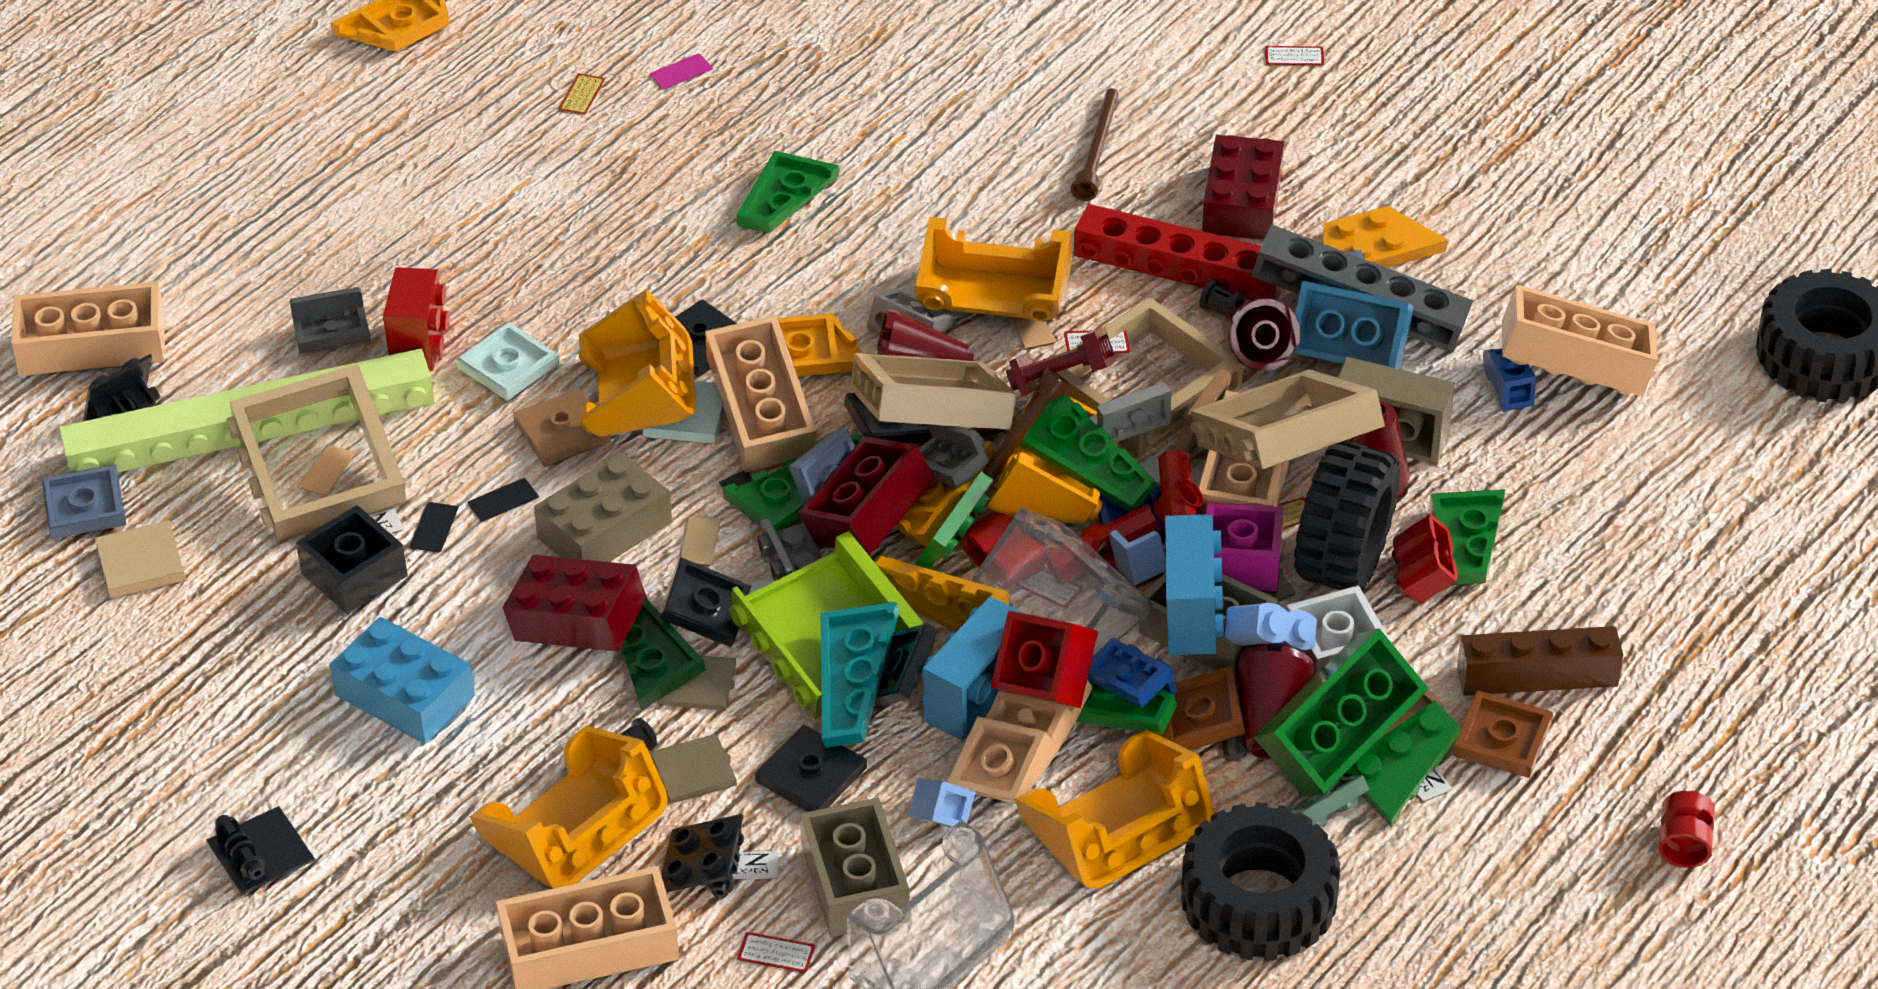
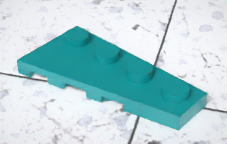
[820,602,900,748]

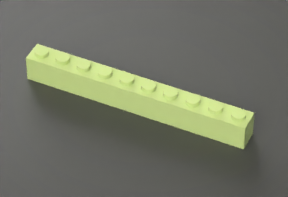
[59,348,435,473]

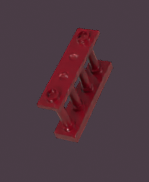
[1006,326,1117,397]

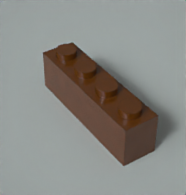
[1457,626,1623,696]

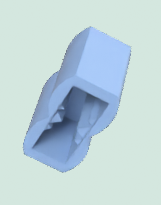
[1225,603,1317,652]

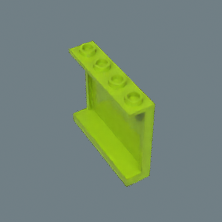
[729,531,934,719]

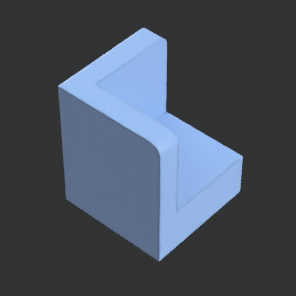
[1109,530,1166,586]
[908,778,975,831]

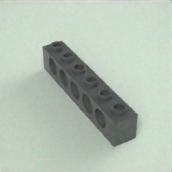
[1251,224,1473,353]

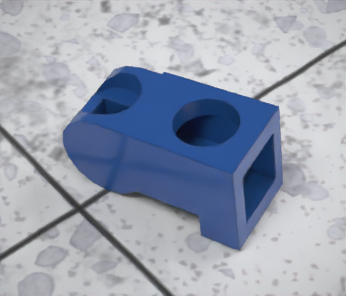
[1483,348,1536,412]

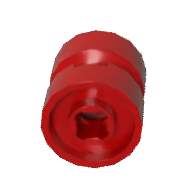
[1659,790,1715,868]

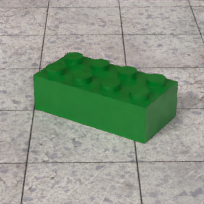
[1253,628,1429,797]

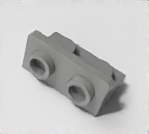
[867,288,956,334]
[1090,382,1172,443]

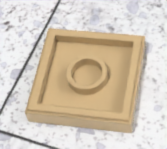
[95,520,186,599]

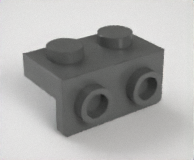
[289,287,371,354]
[919,424,989,488]

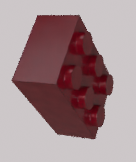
[1202,134,1285,240]
[798,436,935,556]
[502,555,647,652]

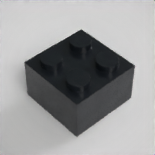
[296,505,408,614]

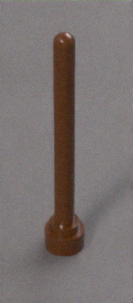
[1071,88,1119,201]
[982,368,1071,488]

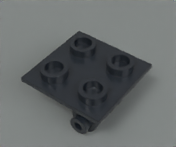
[83,354,160,421]
[206,806,315,895]
[661,814,744,898]

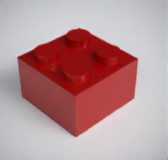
[383,267,450,371]
[990,610,1098,708]

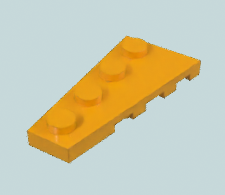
[875,556,1009,632]

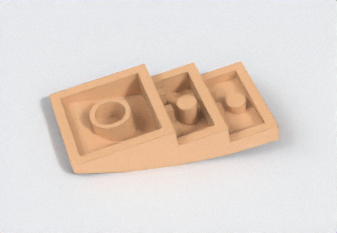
[947,680,1092,804]

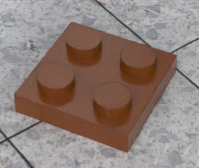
[1164,665,1246,750]
[1453,690,1553,778]

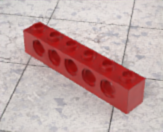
[1074,203,1283,300]

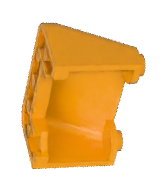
[915,217,1072,322]
[578,289,696,437]
[985,389,1119,524]
[469,725,667,889]
[1015,729,1214,889]

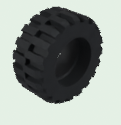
[1756,269,1878,402]
[1294,440,1401,590]
[1181,802,1340,961]

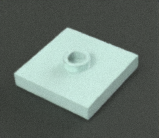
[456,322,559,401]
[642,381,724,444]

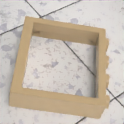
[1056,297,1243,459]
[850,353,1019,430]
[226,364,407,542]
[1190,369,1385,469]

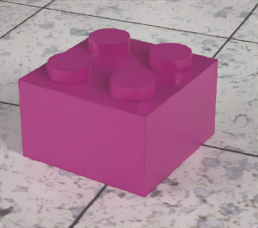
[1206,503,1283,591]

